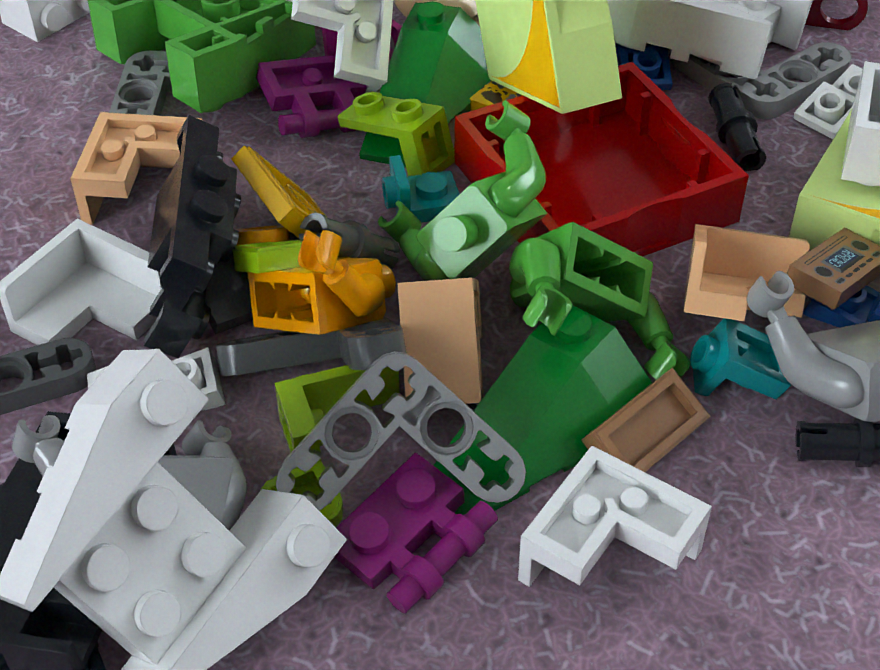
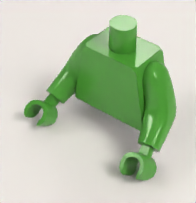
[378,100,547,281]
[509,222,690,379]

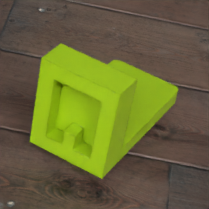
[337,92,455,176]
[275,365,399,468]

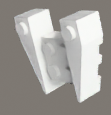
[607,0,813,79]
[0,349,347,670]

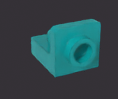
[382,155,460,223]
[690,318,791,400]

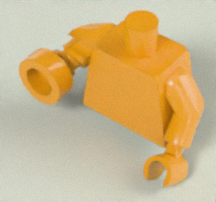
[235,225,396,335]

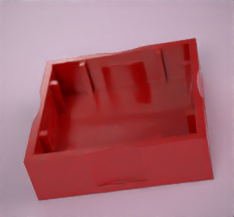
[454,62,749,257]

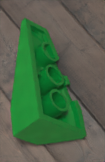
[359,1,491,167]
[433,305,652,516]

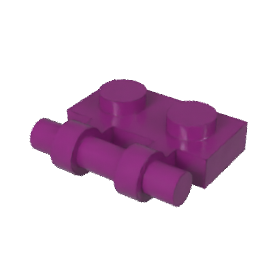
[256,55,367,138]
[334,452,498,614]

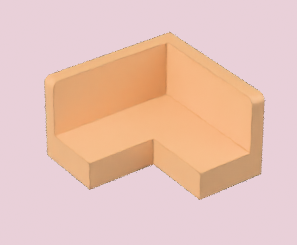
[70,112,202,225]
[684,224,810,321]
[397,277,484,404]

